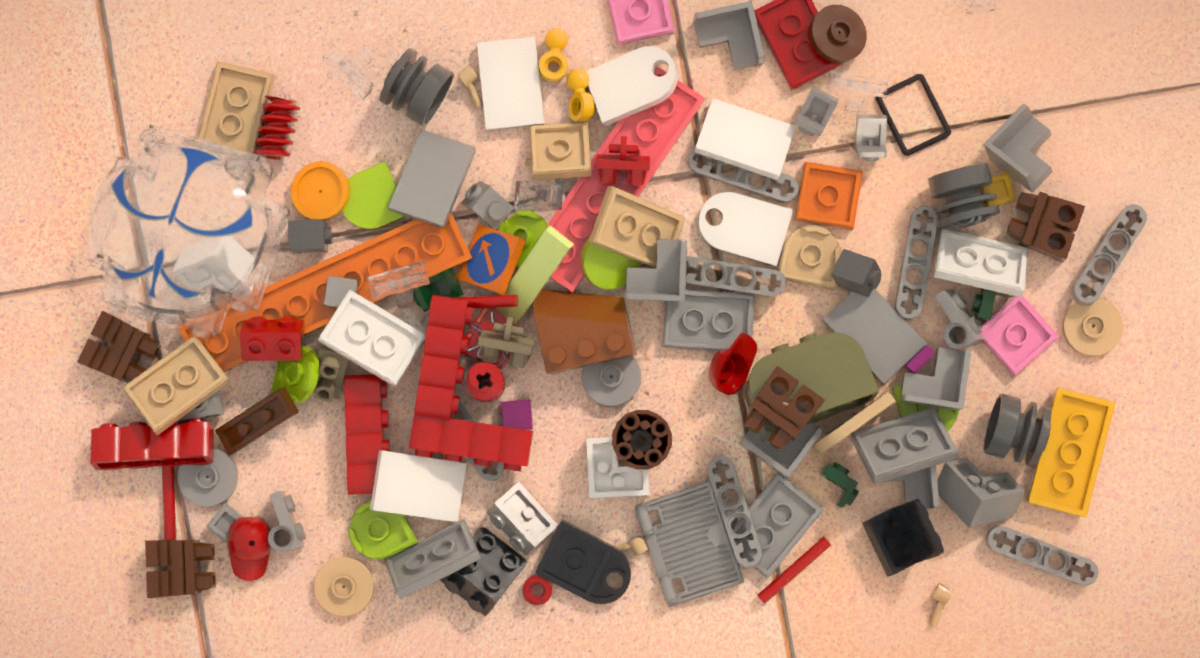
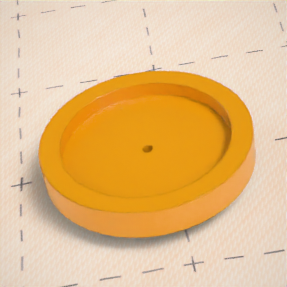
[291,161,350,221]

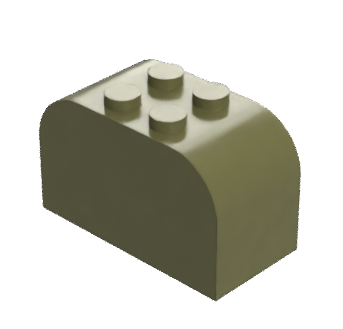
[745,333,879,441]

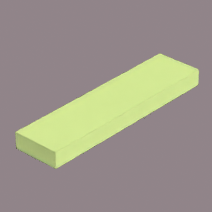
[495,226,574,325]

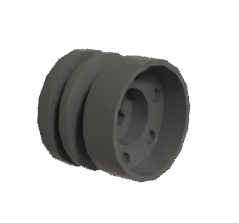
[379,48,454,127]
[927,163,1000,229]
[983,393,1052,467]

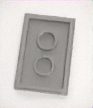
[388,129,476,229]
[822,288,927,384]
[662,289,755,351]
[851,407,958,485]
[732,472,824,579]
[385,519,482,599]

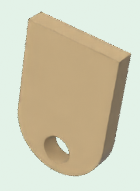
[813,392,896,454]

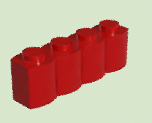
[414,295,474,420]
[344,374,390,495]
[409,414,534,472]
[90,418,214,470]

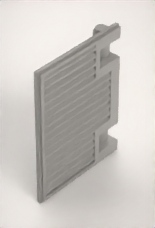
[635,480,745,607]

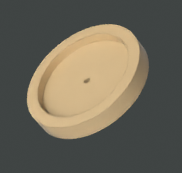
[1062,297,1123,356]
[314,557,374,617]

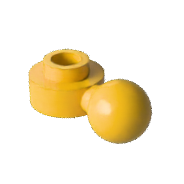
[539,28,568,82]
[566,69,596,122]

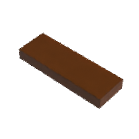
[215,387,299,456]

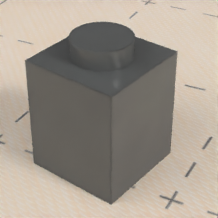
[288,219,333,254]
[831,249,882,297]

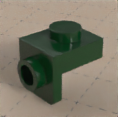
[412,268,464,312]
[971,288,1013,322]
[819,462,859,508]

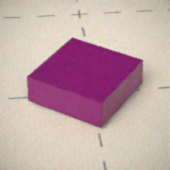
[903,344,935,373]
[501,399,533,430]

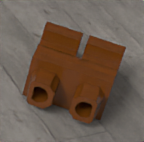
[1006,192,1085,263]
[77,311,161,383]
[744,366,825,451]
[145,540,216,598]

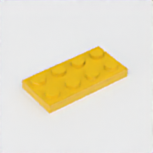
[1027,387,1116,518]

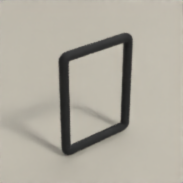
[876,74,951,156]

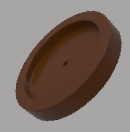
[809,5,867,63]

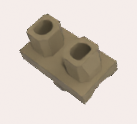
[478,316,535,368]
[313,344,349,402]

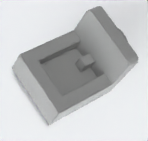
[794,86,840,136]
[855,115,887,161]
[462,181,514,230]

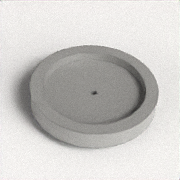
[582,356,641,407]
[178,448,238,507]

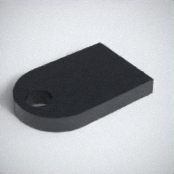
[535,519,631,604]

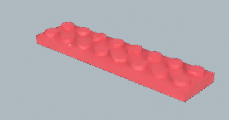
[548,67,705,293]

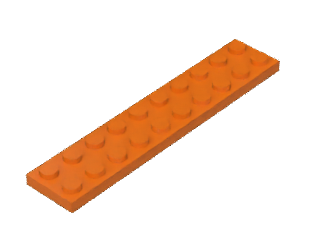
[178,212,472,372]

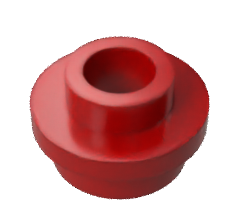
[522,575,552,605]

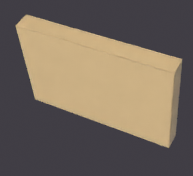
[196,61,275,161]
[589,186,686,268]
[122,335,230,435]

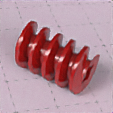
[252,95,301,160]
[466,362,505,402]

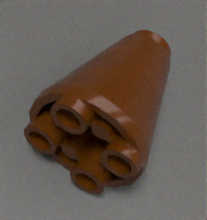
[612,410,672,470]

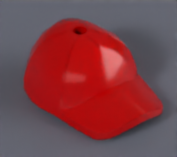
[708,332,758,395]
[227,516,271,581]

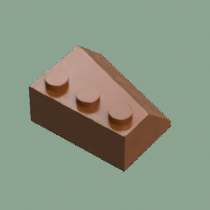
[533,289,637,375]

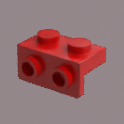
[240,316,305,361]

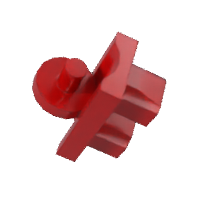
[596,136,650,185]

